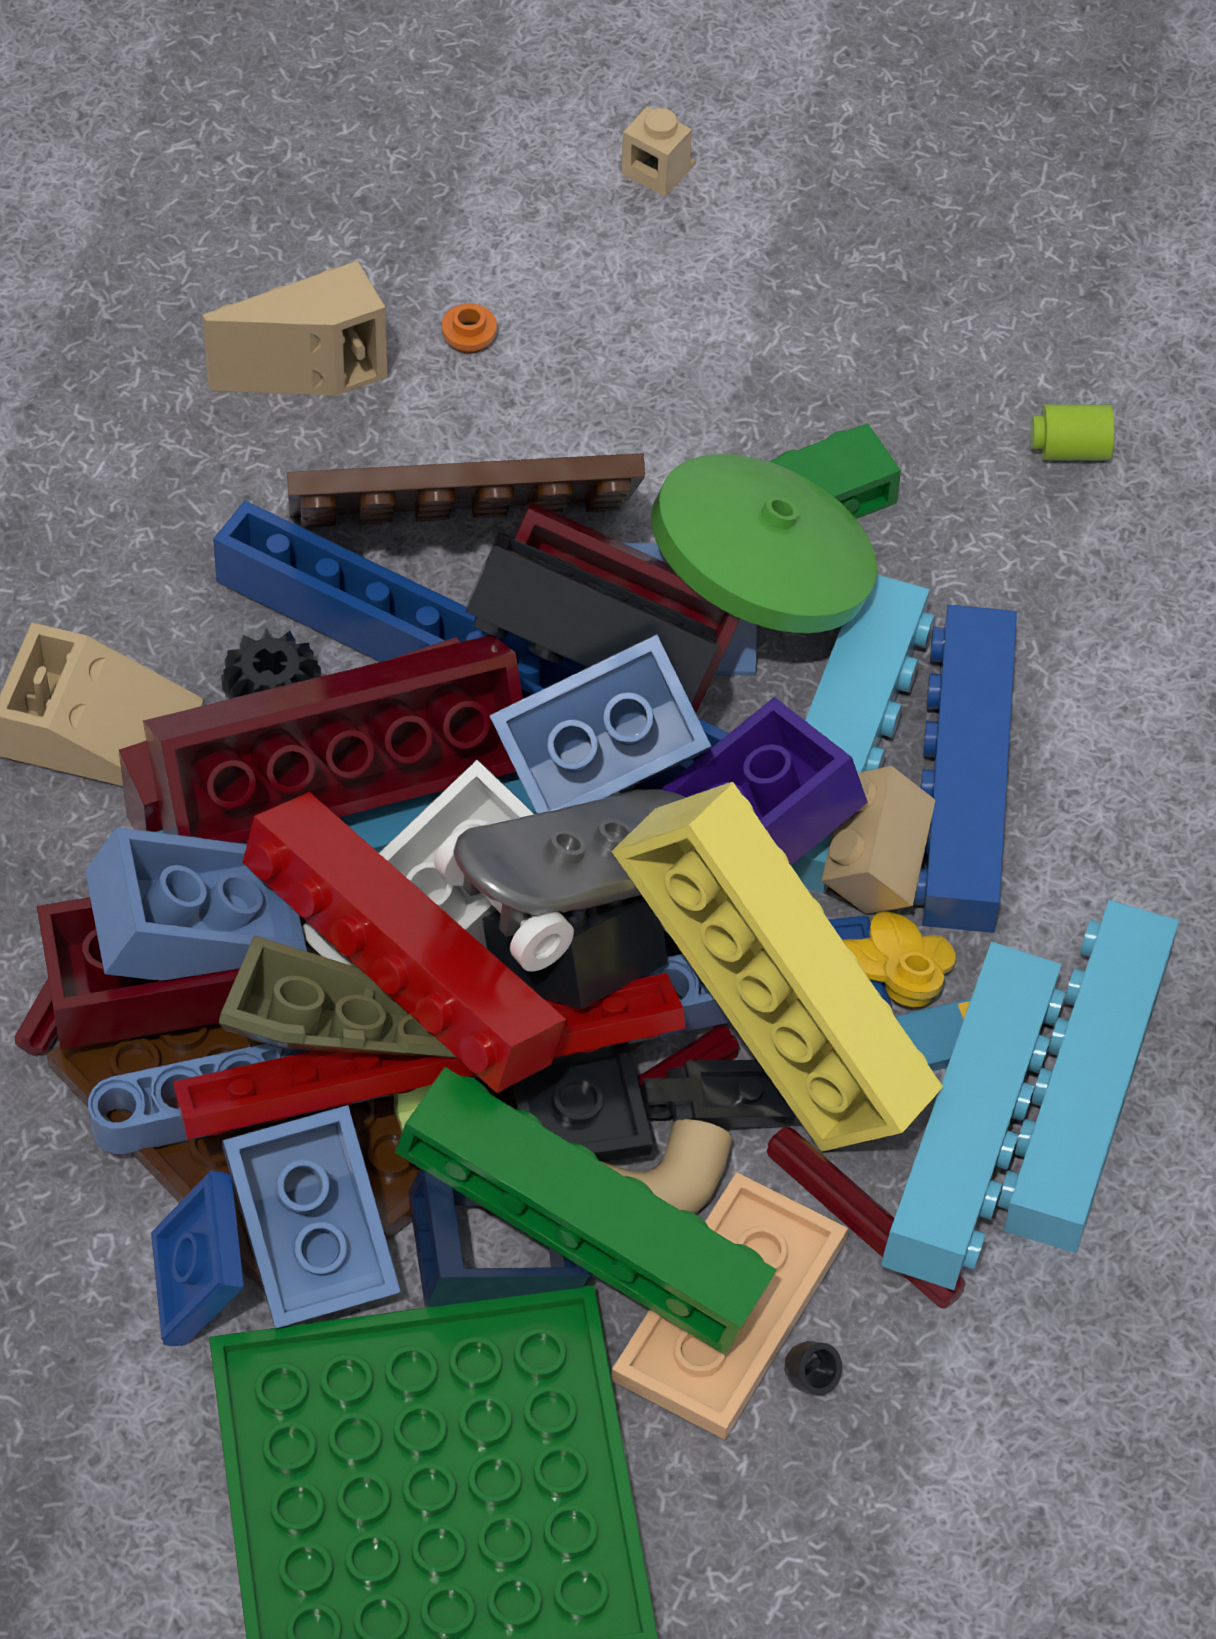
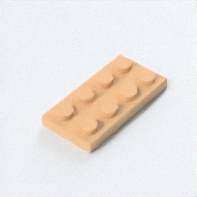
[611,1172,848,1440]

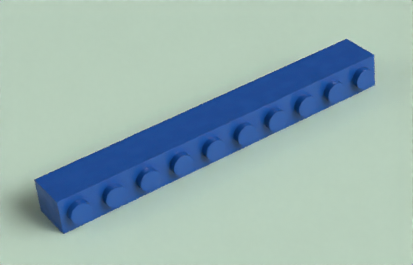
[213,500,729,790]

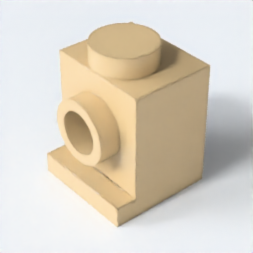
[621,106,696,197]

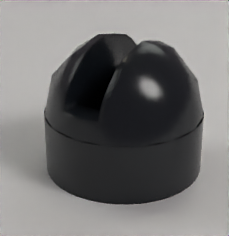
[784,1341,842,1395]

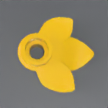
[842,911,956,1007]

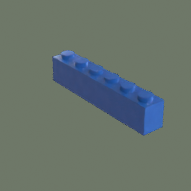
[913,604,1017,933]

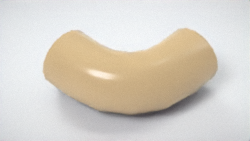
[602,1119,732,1214]

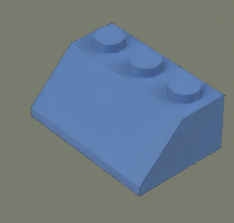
[490,635,711,813]

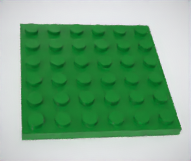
[209,1285,658,1639]

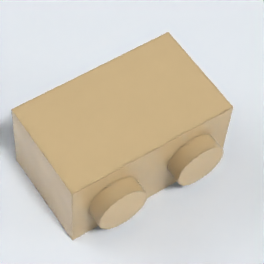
[821,766,936,914]

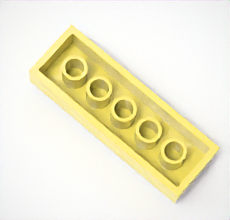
[611,782,943,1152]

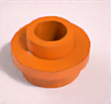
[442,303,497,353]

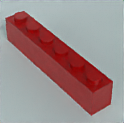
[242,792,566,1093]

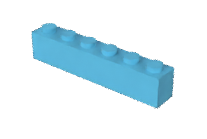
[791,574,935,894]
[997,900,1179,1253]
[881,942,1066,1290]

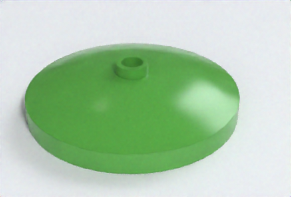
[651,454,877,633]

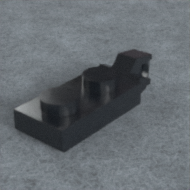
[640,1060,803,1128]

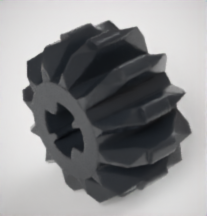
[221,628,321,699]

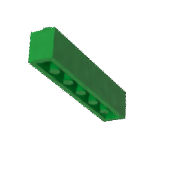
[395,1067,777,1356]

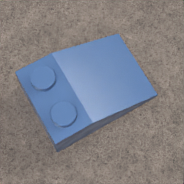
[85,827,307,981]
[222,1105,401,1329]

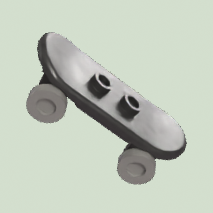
[434,789,686,971]

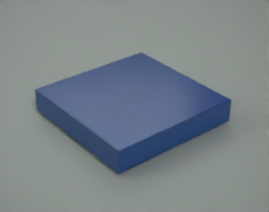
[151,1170,244,1346]

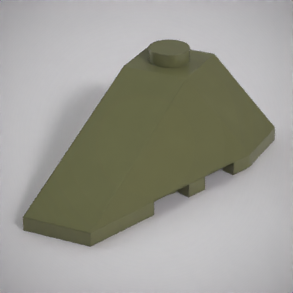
[219,936,457,1058]

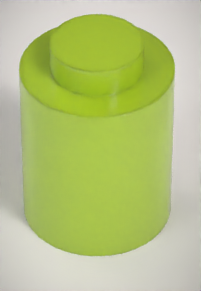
[1030,404,1114,461]

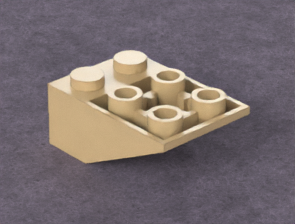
[202,260,388,395]
[0,622,204,786]

